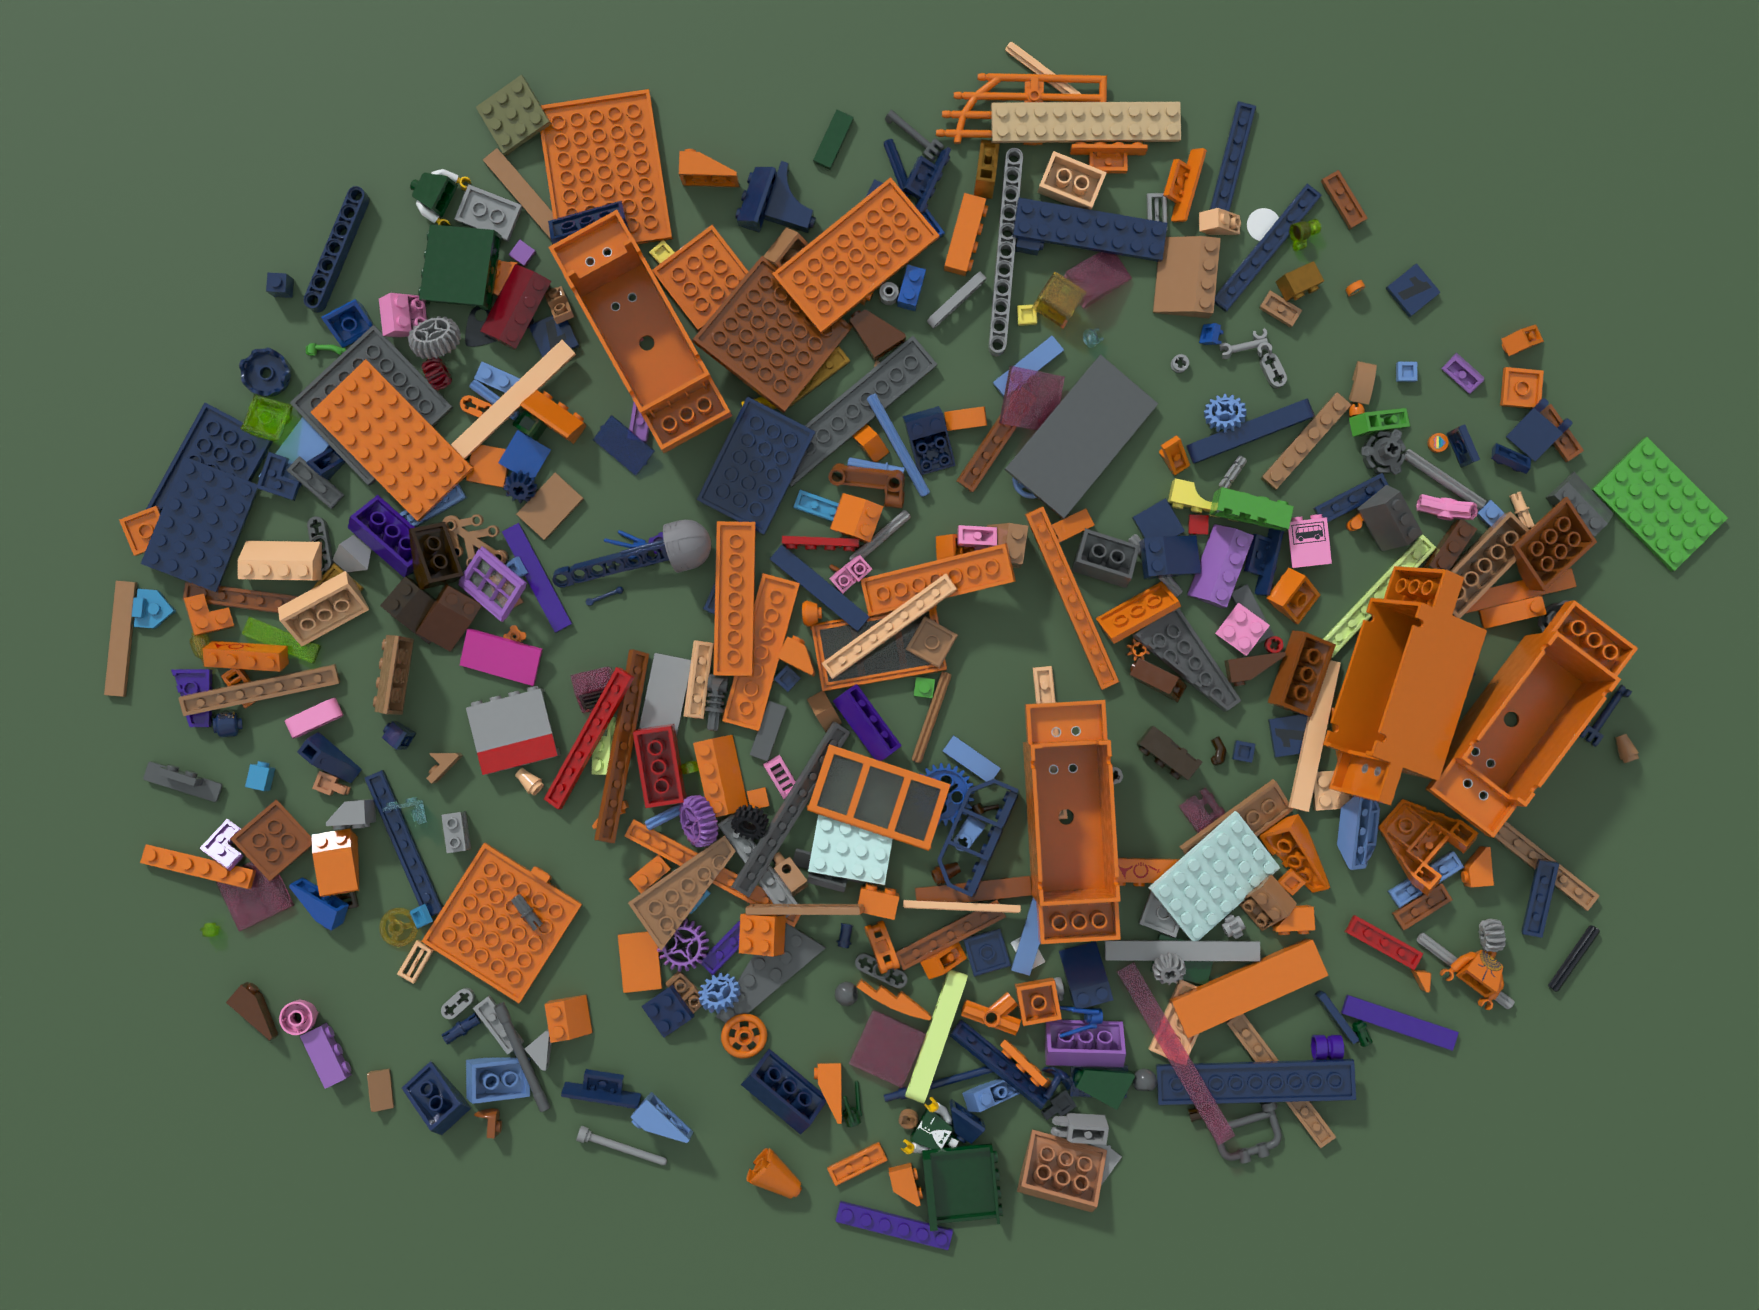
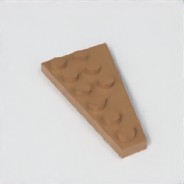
[628,835,736,951]

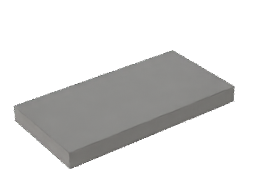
[639,653,691,736]

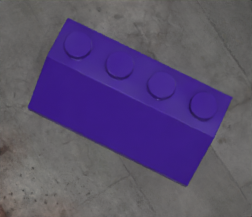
[348,495,415,577]

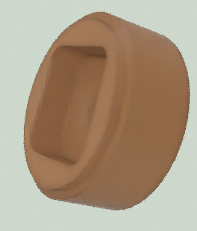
[899,1109,919,1129]

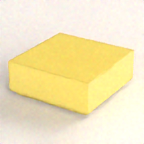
[649,240,675,264]
[1017,305,1037,326]

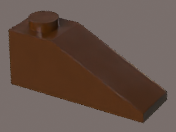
[1225,652,1286,686]
[226,982,279,1041]

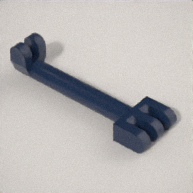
[1580,685,1632,747]

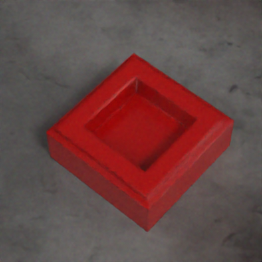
[1188,515,1209,535]

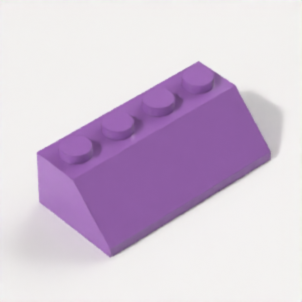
[1187,524,1254,609]
[1045,1020,1126,1067]

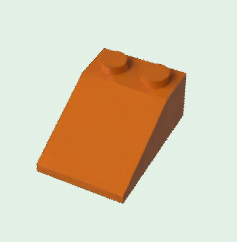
[679,149,739,187]
[312,828,359,897]

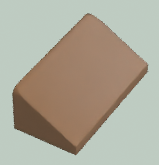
[367,1069,394,1112]

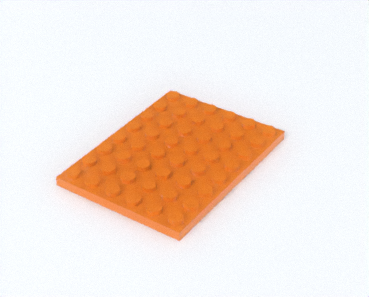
[540,89,673,244]

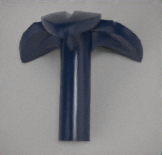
[1041,1066,1072,1100]

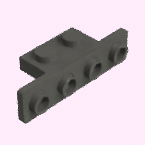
[143,762,223,802]
[793,849,867,893]

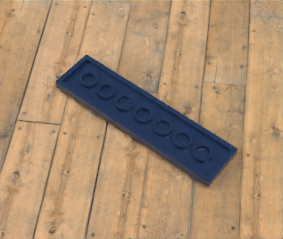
[1012,198,1168,262]

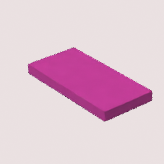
[460,628,543,686]

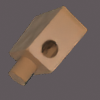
[772,852,808,897]

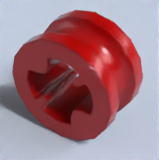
[1264,636,1283,653]

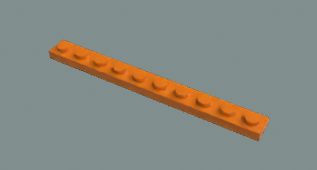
[1025,506,1119,690]
[625,819,801,927]

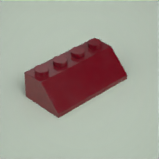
[480,264,551,350]

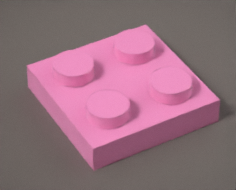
[1215,602,1270,656]

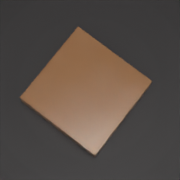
[906,616,958,669]

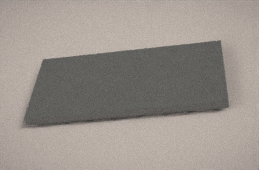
[1004,354,1158,519]

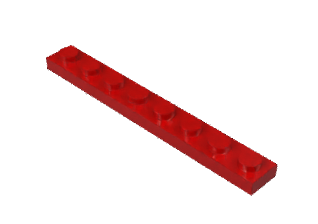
[544,667,635,810]

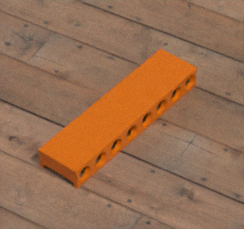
[1169,938,1329,1038]

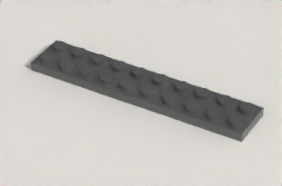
[790,336,938,487]

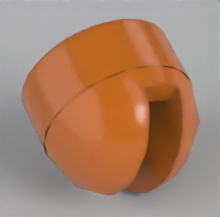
[1349,403,1365,418]

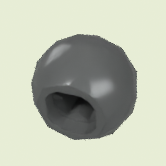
[834,981,858,1007]
[1133,1068,1157,1091]

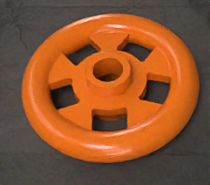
[721,1013,767,1059]

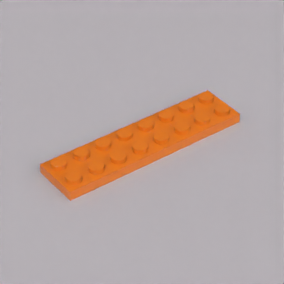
[713,521,756,676]
[860,543,1016,616]
[722,573,800,731]

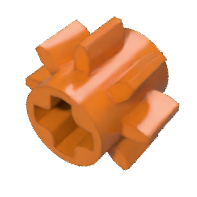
[1126,639,1150,661]

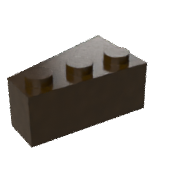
[1137,726,1202,780]

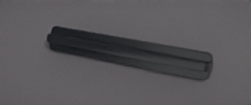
[1548,925,1600,992]

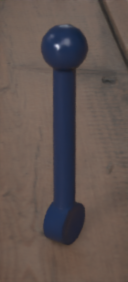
[586,586,623,606]

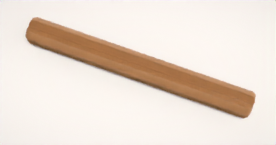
[912,672,951,763]

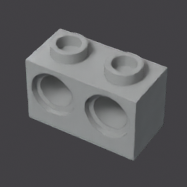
[441,811,471,853]

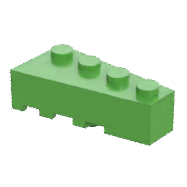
[1209,487,1294,531]

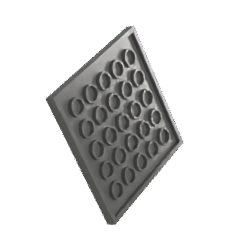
[290,325,453,486]

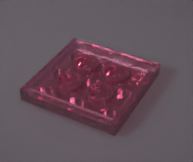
[999,366,1065,430]
[216,862,294,931]
[849,1010,926,1088]

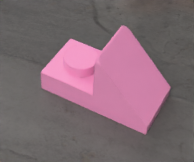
[958,525,997,551]

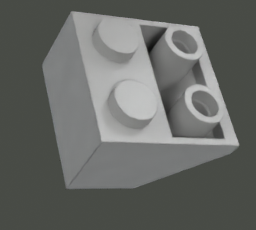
[326,799,376,830]

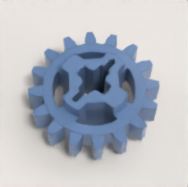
[1204,394,1246,433]
[698,973,741,1014]

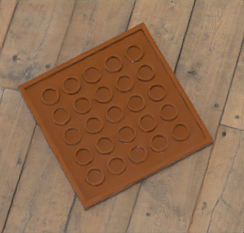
[692,256,852,413]

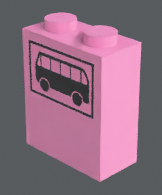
[1288,514,1332,568]

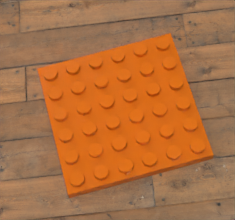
[421,842,582,1003]

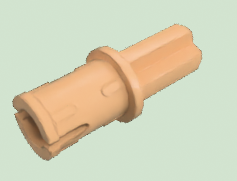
[1509,491,1534,529]

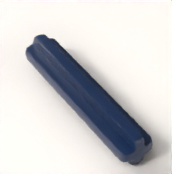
[884,139,908,194]

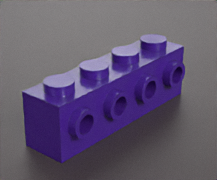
[833,684,902,761]

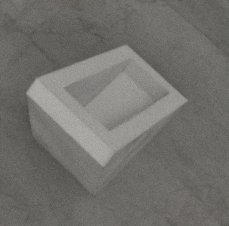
[525,1029,551,1071]

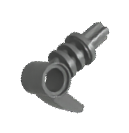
[705,674,729,731]

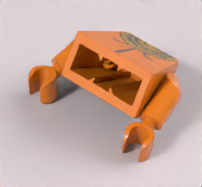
[1440,950,1504,1010]

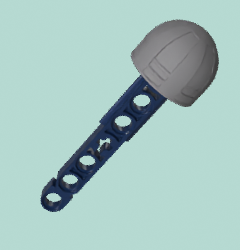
[552,520,711,587]

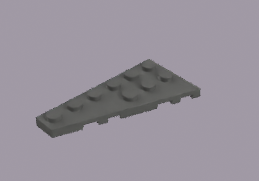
[1132,608,1242,712]
[716,923,826,1023]

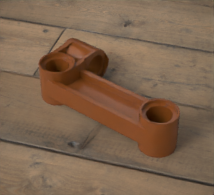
[828,463,905,508]

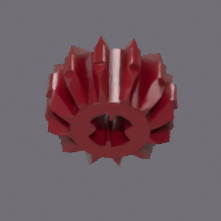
[422,357,452,391]

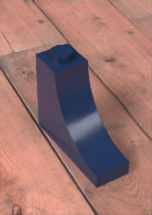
[764,161,816,233]

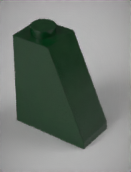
[1073,1067,1136,1110]

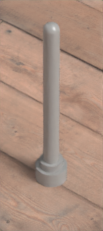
[576,1125,667,1165]

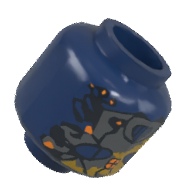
[213,712,243,738]

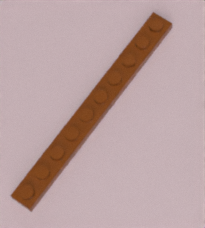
[594,649,649,844]

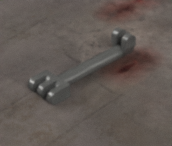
[885,110,945,162]

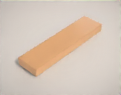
[684,640,714,719]

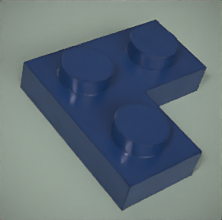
[256,452,301,501]

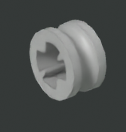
[1171,354,1189,373]

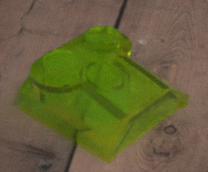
[241,394,293,441]

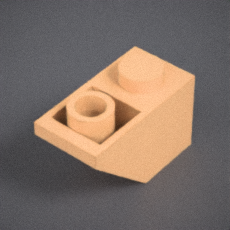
[1199,208,1241,235]

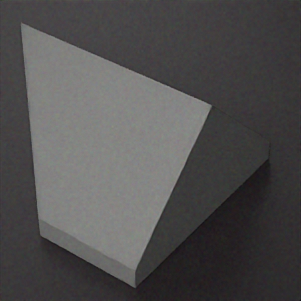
[332,534,371,573]

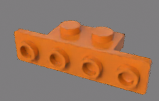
[1070,142,1148,174]
[1163,148,1207,222]

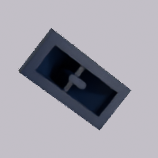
[306,447,345,480]

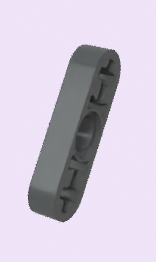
[307,516,334,572]
[855,953,907,988]

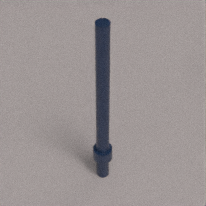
[884,1066,993,1102]

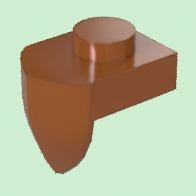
[474,1108,502,1138]

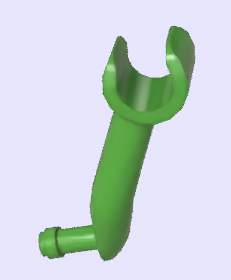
[306,343,346,356]

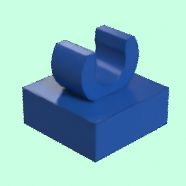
[1199,323,1224,345]

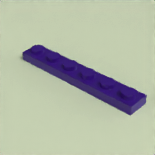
[835,1201,953,1250]

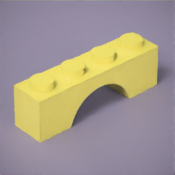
[1168,478,1239,522]

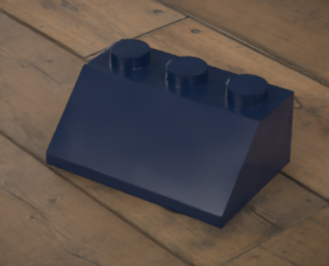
[735,167,777,233]

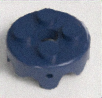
[239,348,291,397]

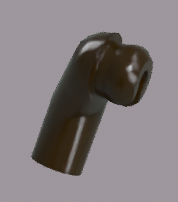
[1211,736,1227,766]

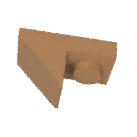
[426,753,463,784]

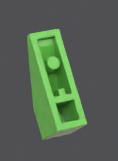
[1349,408,1410,437]

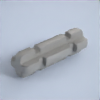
[1219,456,1247,489]

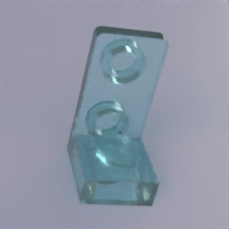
[382,797,427,824]

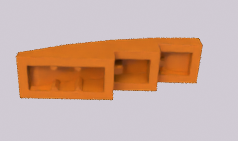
[857,978,932,1021]

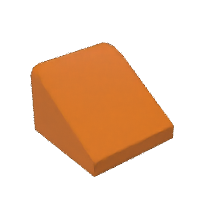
[1411,969,1431,992]

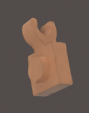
[312,771,351,796]

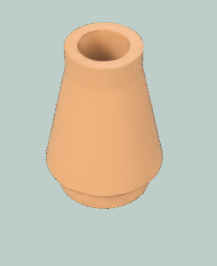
[515,768,544,796]

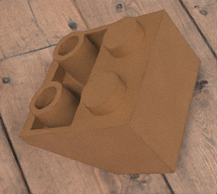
[1239,874,1297,931]

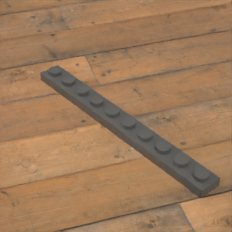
[731,721,850,897]

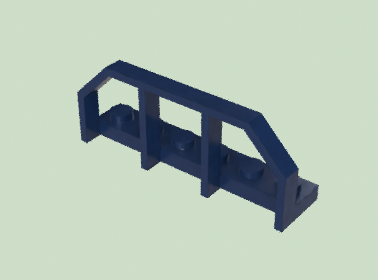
[937,779,1020,898]

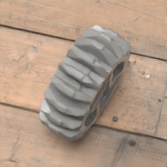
[408,316,461,360]

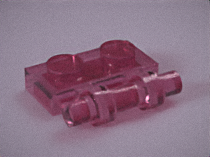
[1178,787,1225,833]

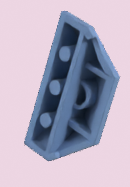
[1337,796,1380,870]

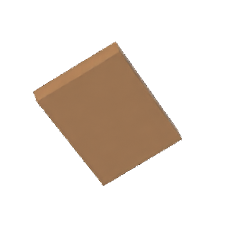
[516,473,584,540]

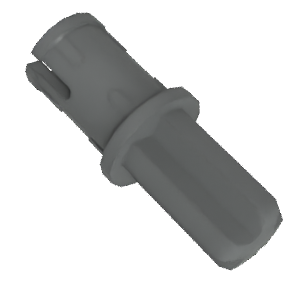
[511,894,543,931]

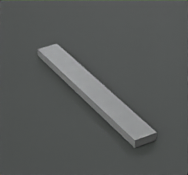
[1105,940,1260,961]

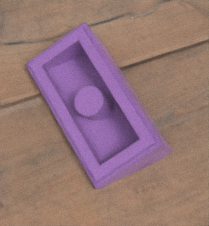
[1442,353,1484,394]

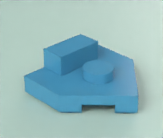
[132,589,176,629]

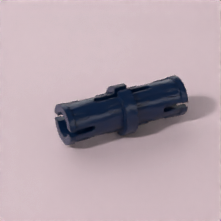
[442,1013,482,1044]

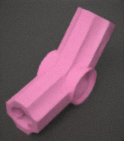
[1416,494,1478,521]

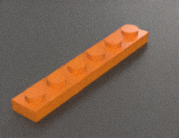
[140,844,256,889]

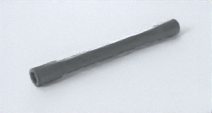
[493,1002,551,1112]

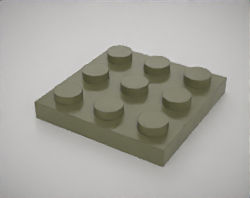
[476,75,552,156]

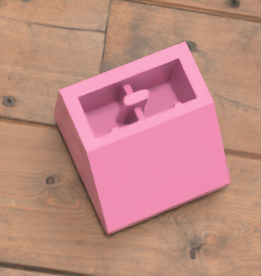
[379,293,427,337]

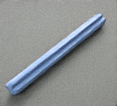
[867,394,930,497]

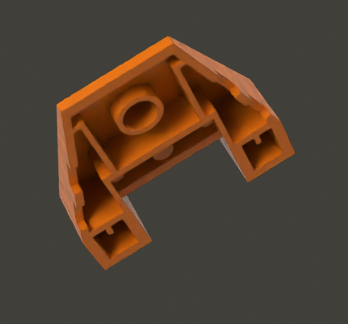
[1378,799,1479,896]

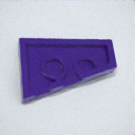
[171,669,212,727]

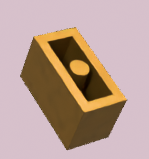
[1275,261,1324,301]

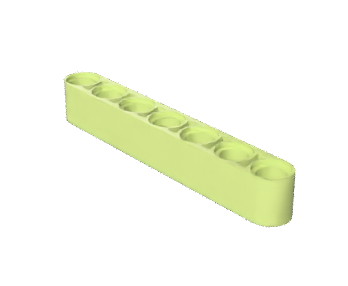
[905,969,968,1104]

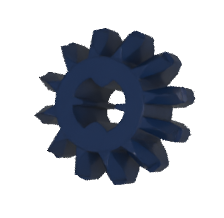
[504,470,537,504]

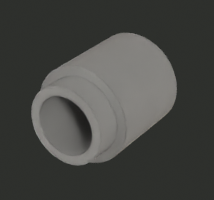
[879,282,899,305]

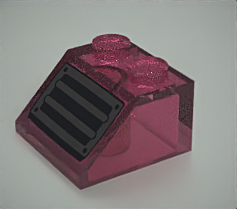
[570,666,613,713]

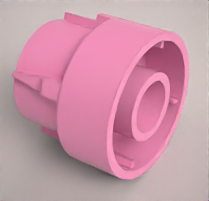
[279,999,319,1035]

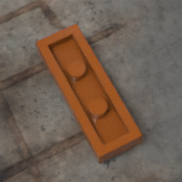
[1321,170,1368,230]
[1540,404,1584,462]
[1392,883,1453,930]

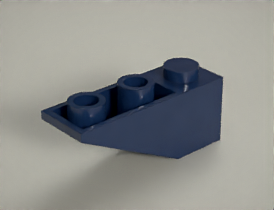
[297,732,362,783]

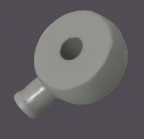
[1054,977,1064,1001]

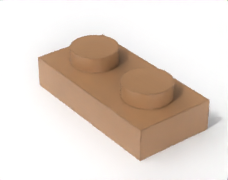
[1259,290,1302,328]

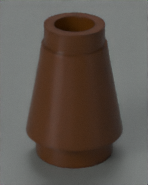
[931,862,961,885]

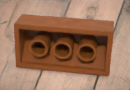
[1267,630,1336,717]

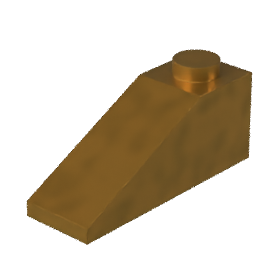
[974,139,1000,199]

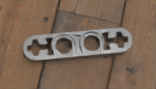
[927,271,987,329]

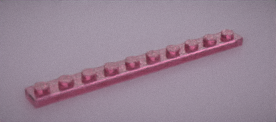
[1117,962,1235,1146]

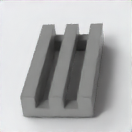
[1146,193,1167,232]

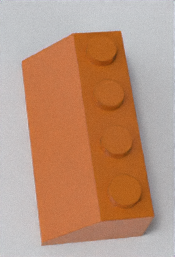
[693,734,748,817]

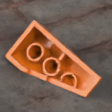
[1259,814,1330,893]

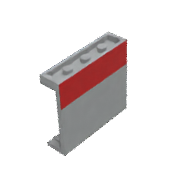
[466,686,561,775]

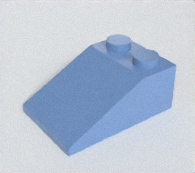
[466,1057,530,1104]
[631,1092,694,1143]

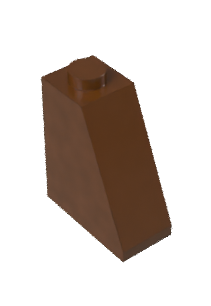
[849,309,906,361]
[1130,658,1187,703]

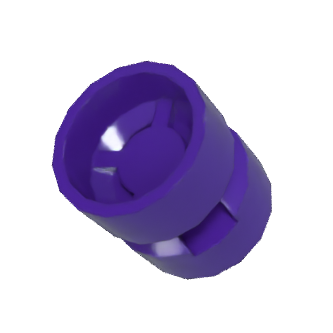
[1311,1035,1344,1060]

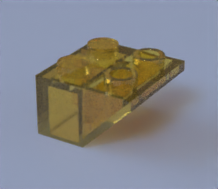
[1032,272,1087,329]

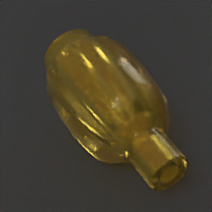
[190,633,210,666]

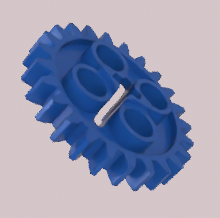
[912,763,975,826]

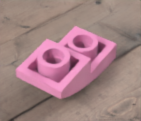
[829,555,872,594]

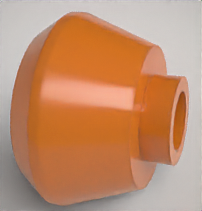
[802,600,822,627]

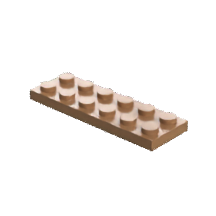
[1179,779,1293,855]

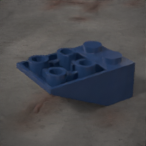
[902,406,956,475]

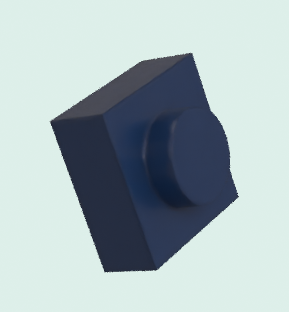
[774,665,801,692]
[1232,740,1255,763]

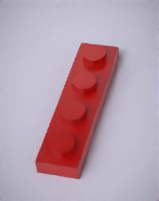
[782,536,859,552]
[1345,915,1424,970]

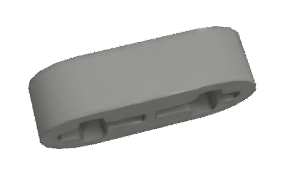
[1260,353,1287,388]
[441,988,475,1019]

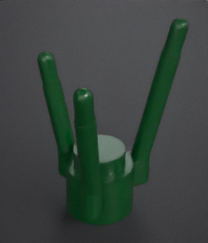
[842,1081,863,1127]

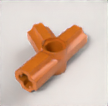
[960,992,1021,1036]

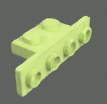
[592,717,617,775]

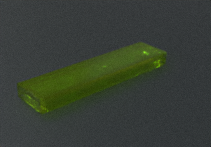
[242,617,321,664]

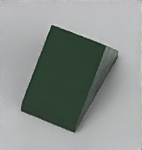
[512,410,547,441]

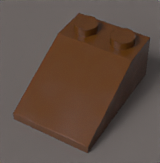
[416,583,482,651]

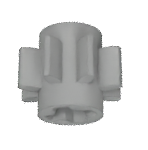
[1221,914,1246,939]

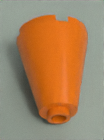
[746,1148,802,1199]

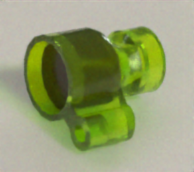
[1289,219,1321,251]

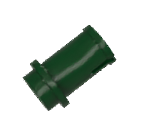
[1352,1020,1373,1047]

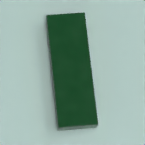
[813,109,854,170]

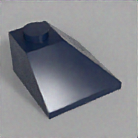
[949,1099,986,1144]

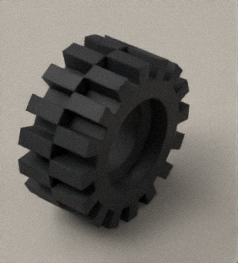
[731,805,769,840]

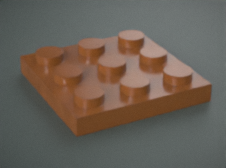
[230,799,312,882]

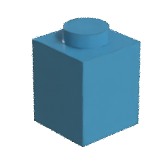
[245,761,275,791]

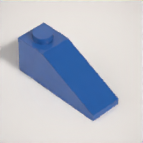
[289,877,349,931]

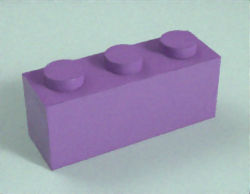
[300,1023,352,1089]

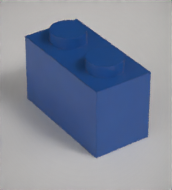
[897,265,926,311]

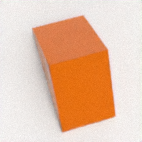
[853,424,890,462]

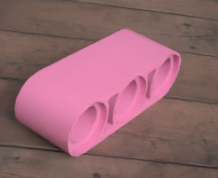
[284,698,344,739]

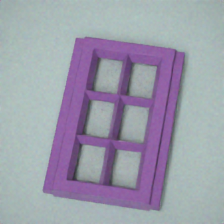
[458,546,527,622]

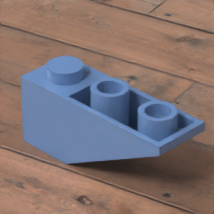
[962,1078,1020,1112]

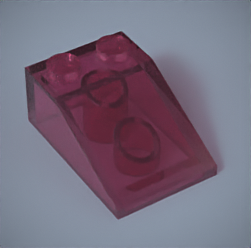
[1063,252,1132,309]

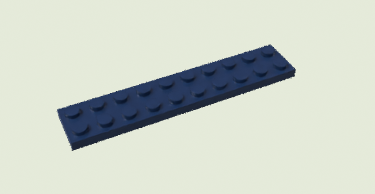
[1156,1059,1356,1105]

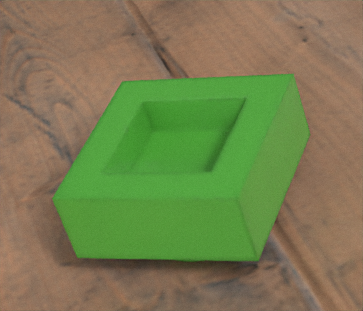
[914,677,935,698]

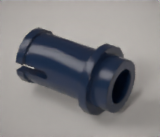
[836,923,853,948]

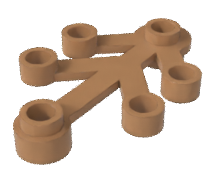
[442,514,508,566]

